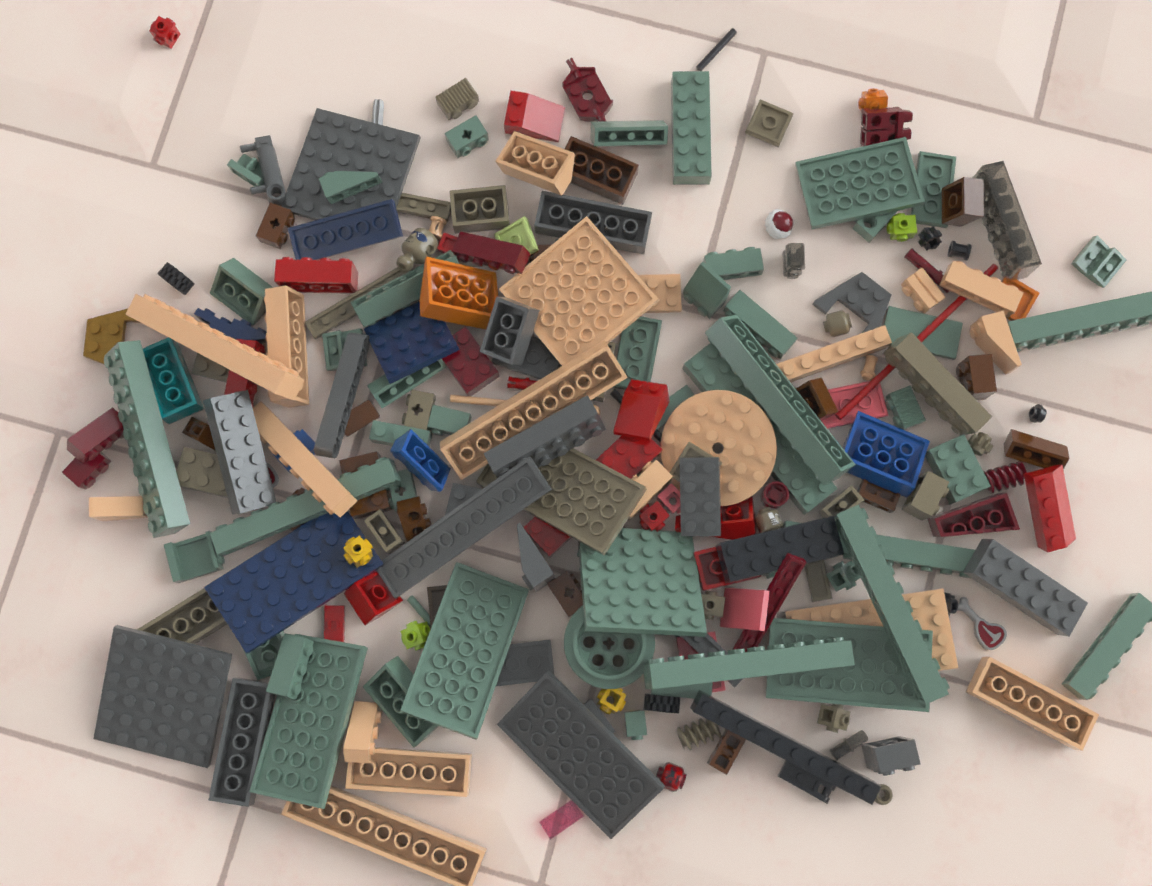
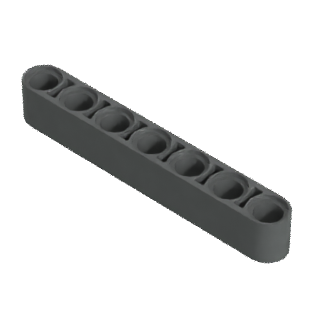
[314,332,370,459]

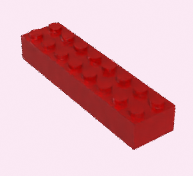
[523,436,663,558]

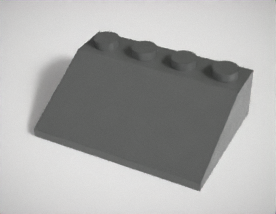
[517,523,555,592]

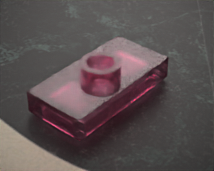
[539,800,584,840]

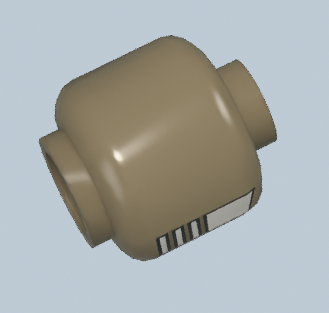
[755,507,783,533]

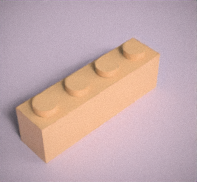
[939,260,1024,317]

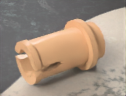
[860,355,878,381]

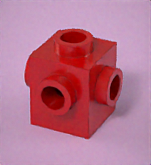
[149,16,181,49]
[639,501,670,532]

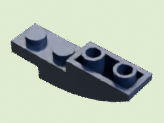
[194,308,267,344]

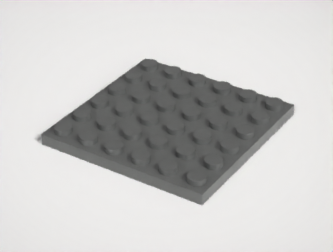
[282,108,421,220]
[93,625,232,768]

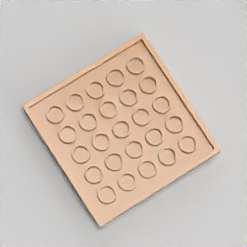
[499,216,659,366]

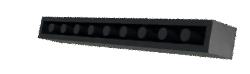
[690,690,881,805]

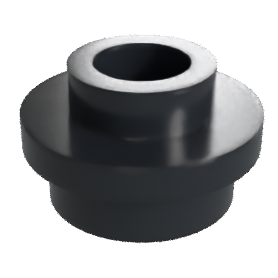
[1029,404,1047,423]

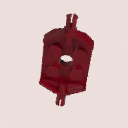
[562,58,613,122]

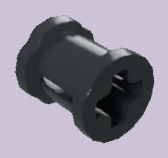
[948,240,972,261]

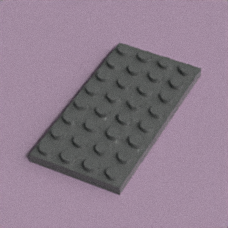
[497,670,665,839]

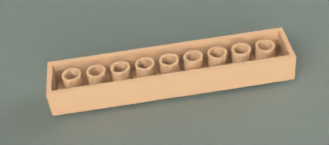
[126,294,305,400]
[440,340,628,480]
[281,785,487,886]

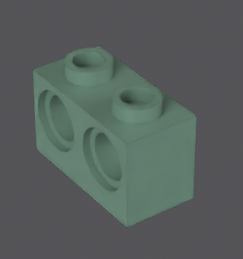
[852,211,897,243]

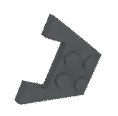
[812,272,892,333]

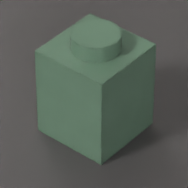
[624,710,647,740]

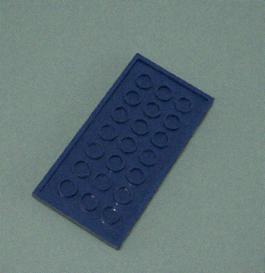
[204,511,384,654]

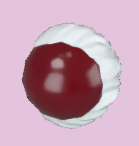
[765,209,793,239]

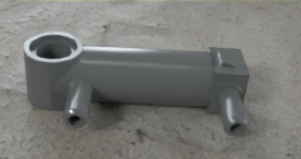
[240,135,286,206]

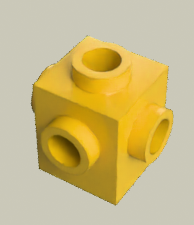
[343,535,373,568]
[596,688,626,715]

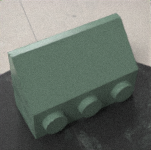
[210,258,274,326]

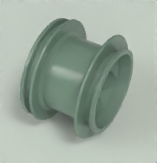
[564,606,655,689]

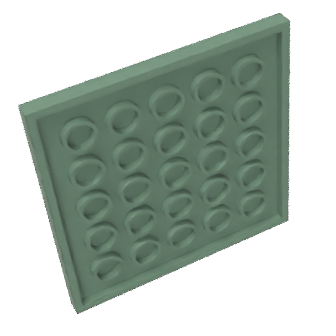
[578,528,707,637]

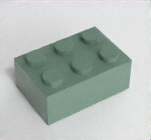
[925,434,990,505]

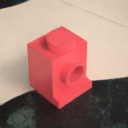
[656,483,681,515]

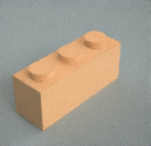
[343,701,382,763]

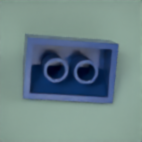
[390,429,451,492]

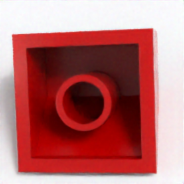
[343,571,403,625]

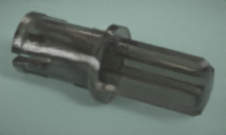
[829,730,868,761]

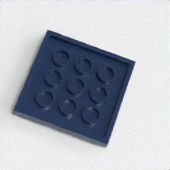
[364,301,459,384]

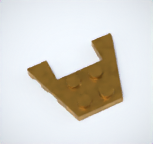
[83,309,141,364]

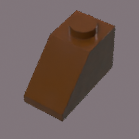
[182,417,216,451]

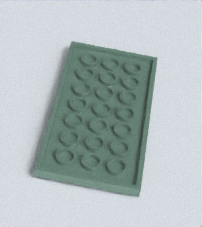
[400,562,529,740]
[766,618,933,712]
[249,634,368,809]

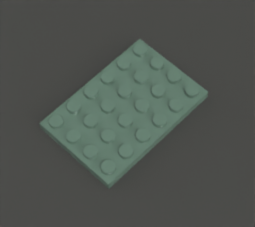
[795,137,925,230]

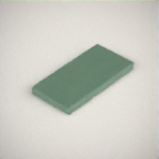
[911,151,956,228]
[884,306,963,360]
[613,317,662,390]

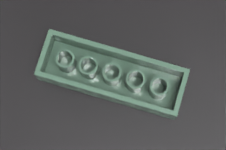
[671,71,712,185]

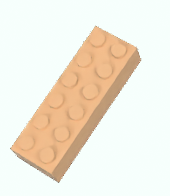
[264,285,309,408]
[966,657,1099,751]
[345,747,472,797]

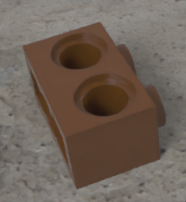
[397,496,432,542]

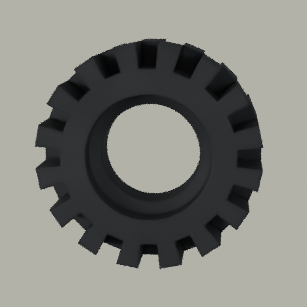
[157,262,195,295]
[643,694,681,714]

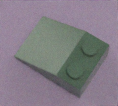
[683,262,731,319]
[242,631,284,681]

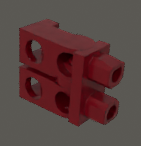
[860,107,913,146]

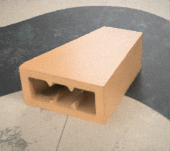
[89,496,148,521]

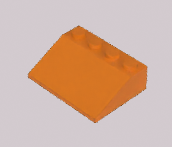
[420,257,498,330]

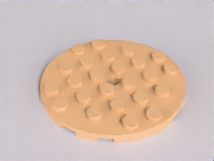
[660,390,777,506]

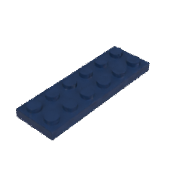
[288,199,403,260]

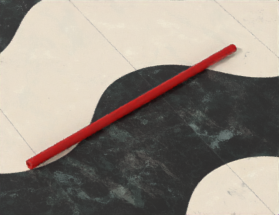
[835,264,998,420]

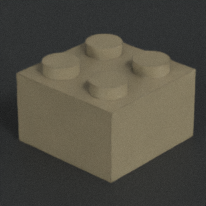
[901,471,949,521]

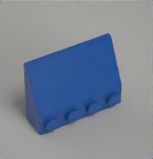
[842,411,930,498]

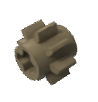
[968,432,994,456]

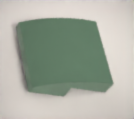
[1071,235,1127,288]
[322,328,368,371]

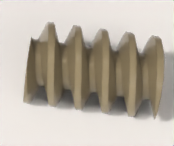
[677,718,722,751]

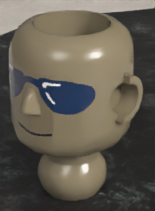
[396,228,438,272]

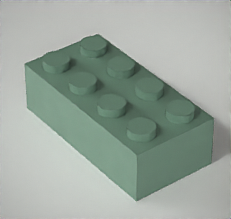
[363,656,439,748]

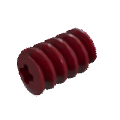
[983,461,1027,494]

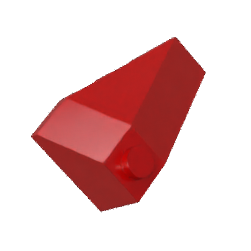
[675,496,756,540]

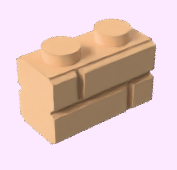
[901,268,945,314]

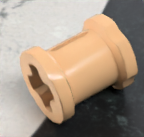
[429,216,447,240]

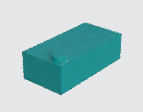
[143,337,204,424]

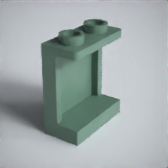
[163,531,225,583]

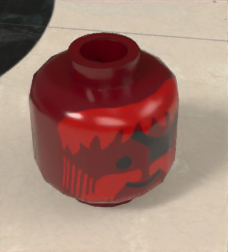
[656,762,687,792]

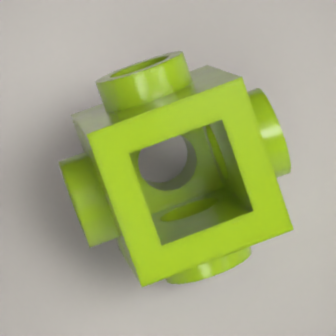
[886,213,917,242]
[400,621,430,651]

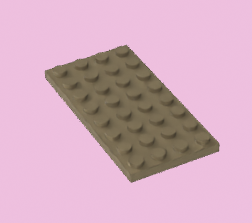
[476,448,647,556]

